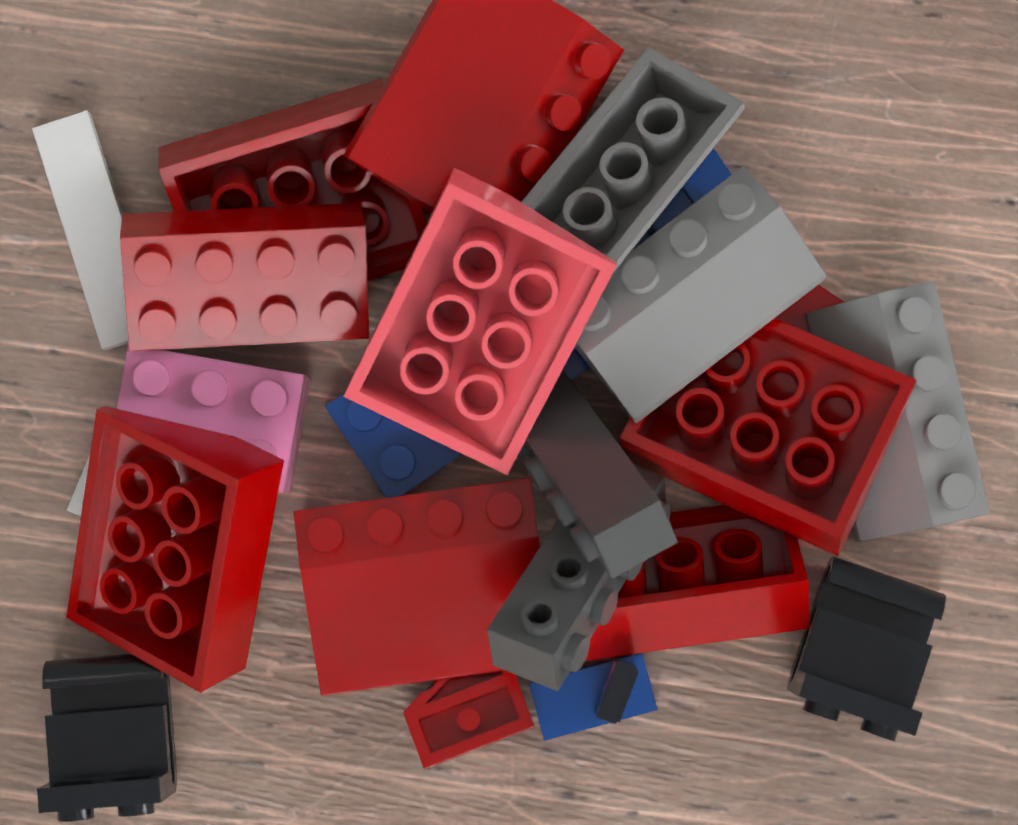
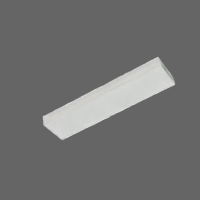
[32,110,128,351]

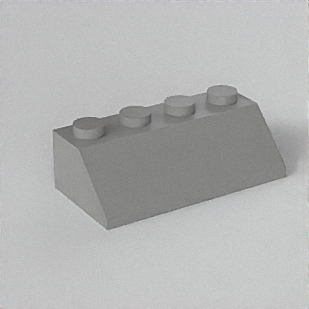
[522,47,745,271]
[574,166,826,423]
[805,281,990,542]

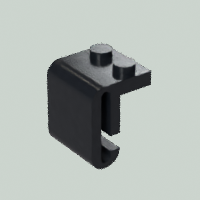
[787,556,946,741]
[37,654,177,822]

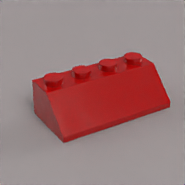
[585,505,810,661]

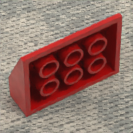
[343,0,624,214]
[158,78,427,281]
[619,318,917,556]
[66,406,284,693]
[293,478,540,696]

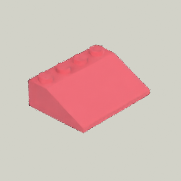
[343,168,617,475]

